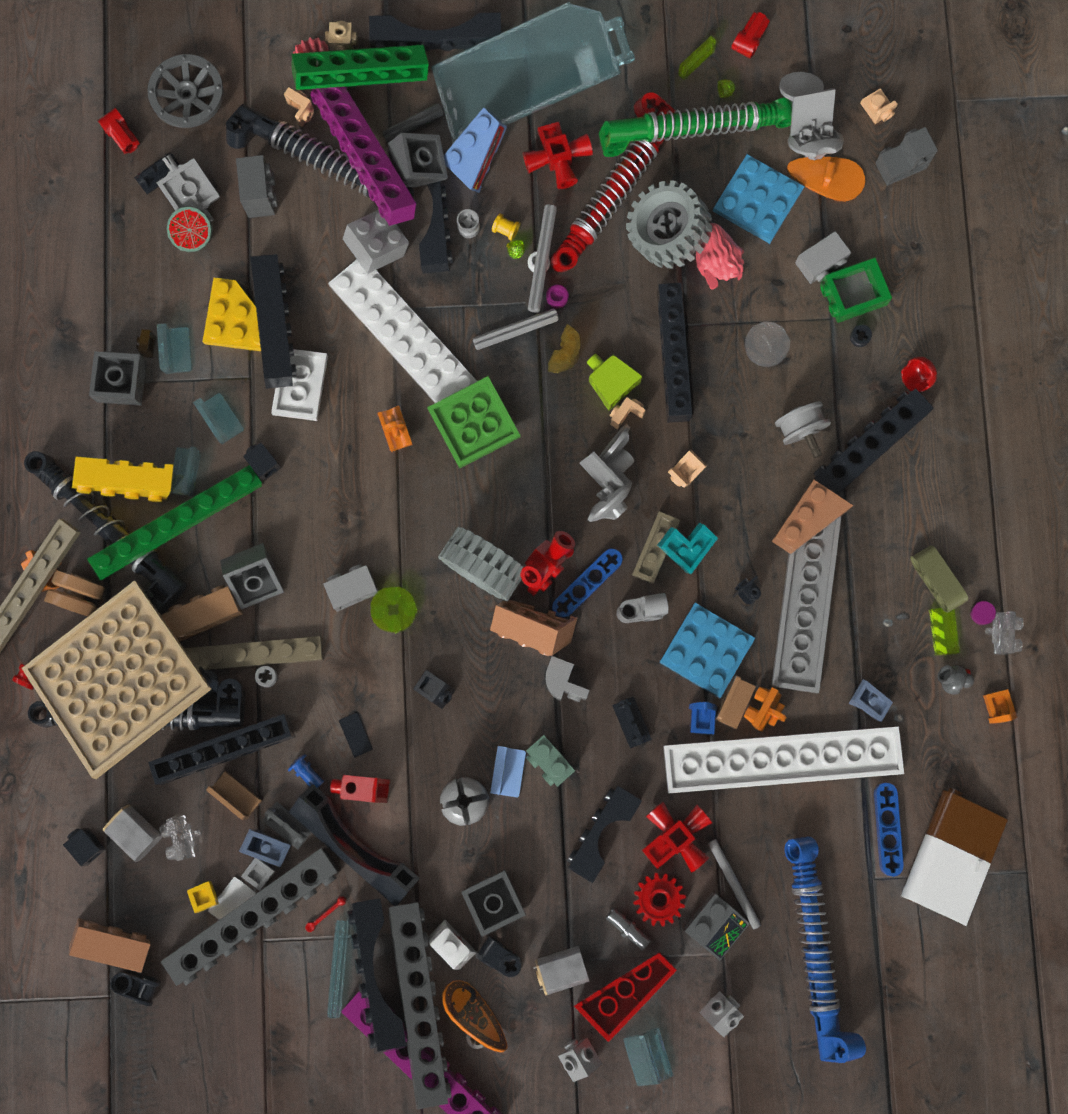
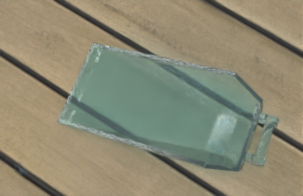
[431,2,635,143]

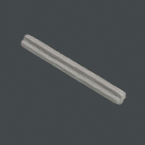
[528,204,557,313]

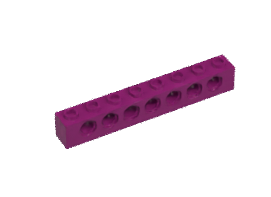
[311,87,416,226]
[341,992,502,1114]

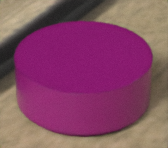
[546,285,569,308]
[970,601,996,625]

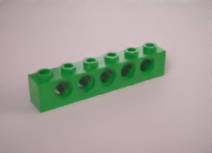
[292,45,429,90]

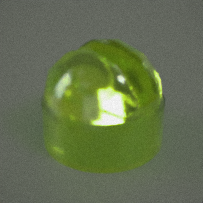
[717,79,735,98]
[506,240,525,259]

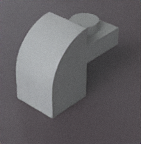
[546,656,589,702]

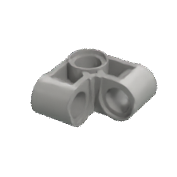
[617,593,668,623]

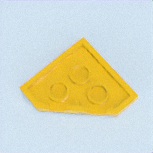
[202,278,261,351]

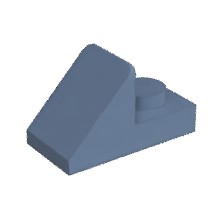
[849,679,893,722]
[239,829,291,867]

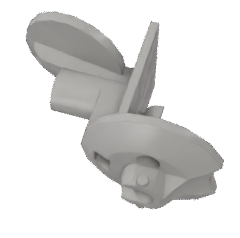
[779,72,844,160]
[580,424,634,522]

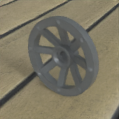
[147,54,224,128]

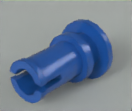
[288,754,324,788]

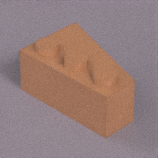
[772,480,853,554]
[490,600,577,656]
[69,918,150,972]

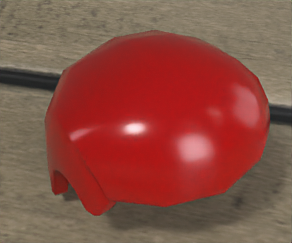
[901,356,937,393]

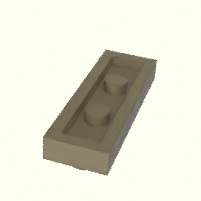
[632,511,680,584]

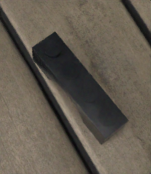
[567,786,642,884]

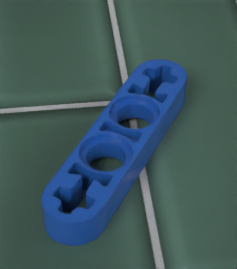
[552,549,622,618]
[874,783,904,877]

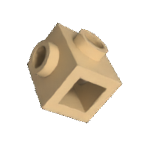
[325,21,357,51]

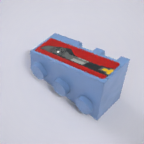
[444,108,507,193]

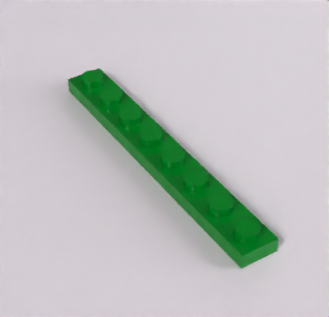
[87,465,262,580]

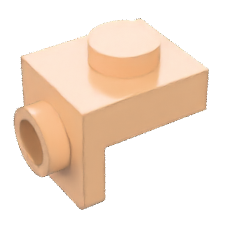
[284,87,314,127]
[610,397,646,429]
[668,450,707,488]

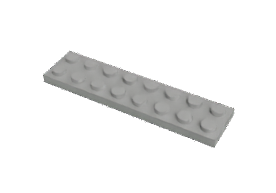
[771,505,841,693]

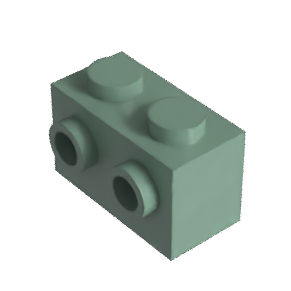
[526,735,575,787]

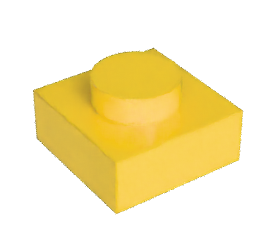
[187,881,219,913]

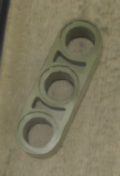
[910,545,968,613]

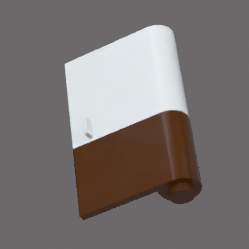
[901,788,1008,926]

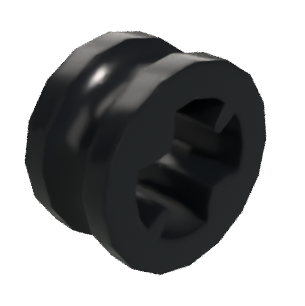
[850,325,872,347]

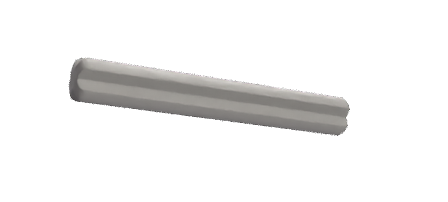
[473,309,558,350]

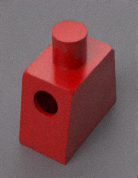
[330,775,390,803]

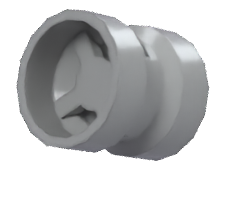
[457,209,480,238]

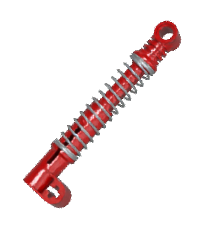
[550,92,678,272]

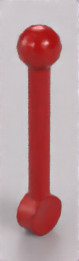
[305,896,346,932]

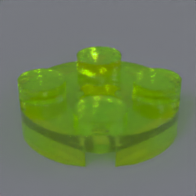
[370,587,417,634]

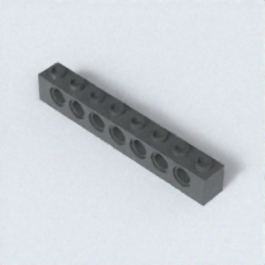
[161,847,340,986]
[388,903,451,1109]

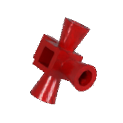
[523,122,593,189]
[520,531,575,596]
[642,802,712,873]

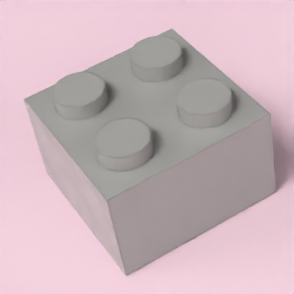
[343,210,409,274]

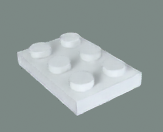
[271,349,328,421]

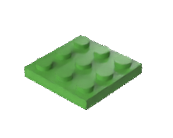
[427,376,520,469]

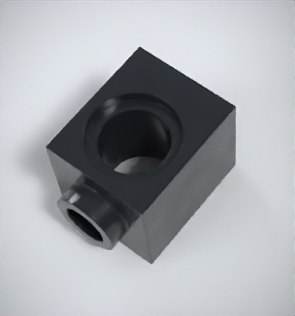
[243,443,281,482]
[63,828,106,866]

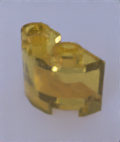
[548,324,580,373]

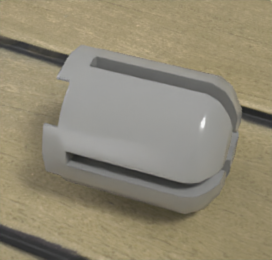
[440,777,489,826]

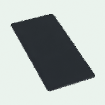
[339,713,373,758]

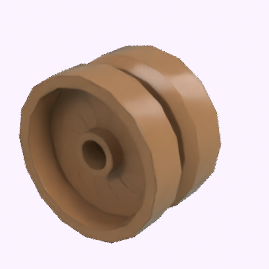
[44,570,105,617]

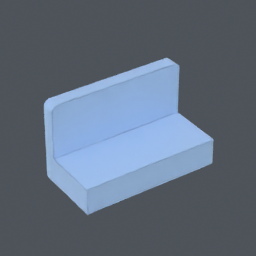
[490,746,526,797]

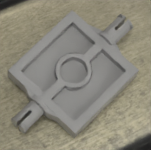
[157,155,220,222]

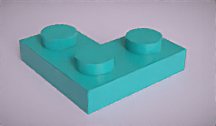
[657,523,718,574]

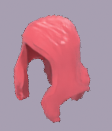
[695,223,744,290]

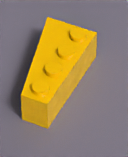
[72,457,173,502]

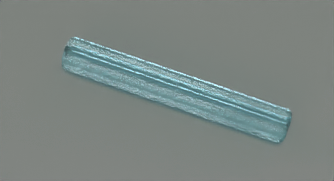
[327,920,349,1018]

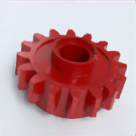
[633,873,686,927]

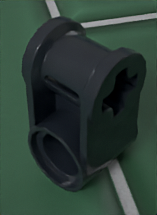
[475,936,522,977]
[110,969,161,1006]

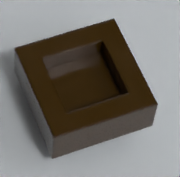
[136,329,156,358]

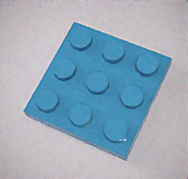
[713,154,805,244]
[659,603,755,699]

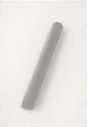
[708,839,761,929]

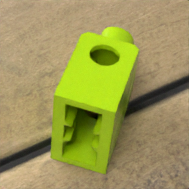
[587,354,642,411]

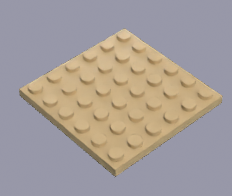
[22,581,212,779]

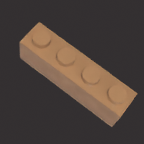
[159,585,243,642]

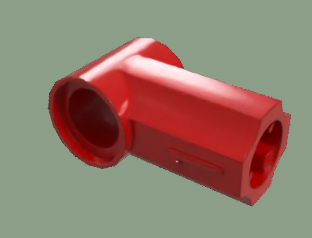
[731,12,770,59]
[97,108,140,154]

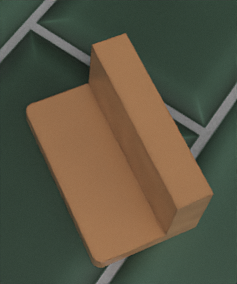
[715,675,756,729]
[206,771,262,820]

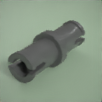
[605,907,651,951]

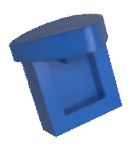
[689,702,718,735]

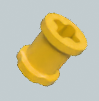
[492,213,520,241]

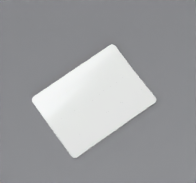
[208,877,257,930]

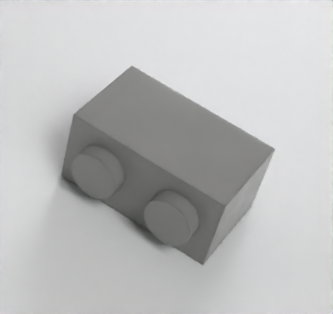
[795,231,851,284]
[323,564,379,612]

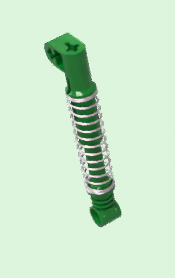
[599,97,793,157]

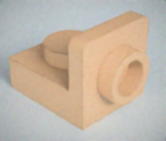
[860,89,898,124]

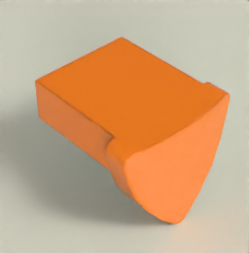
[983,689,1018,724]

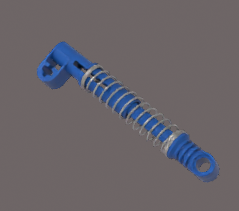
[785,836,866,1063]

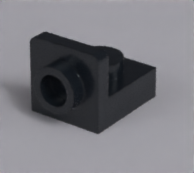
[413,670,455,709]

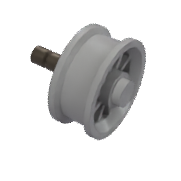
[775,401,831,458]

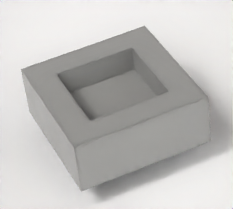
[241,858,276,891]

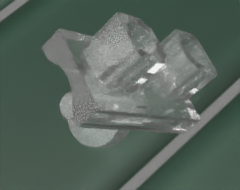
[985,611,1023,655]
[159,815,201,861]

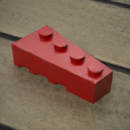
[574,952,677,1042]

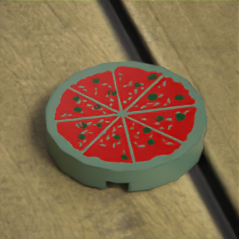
[166,207,213,252]

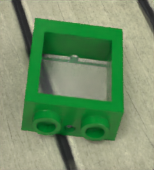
[820,258,892,323]

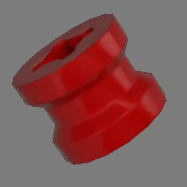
[12,663,34,690]

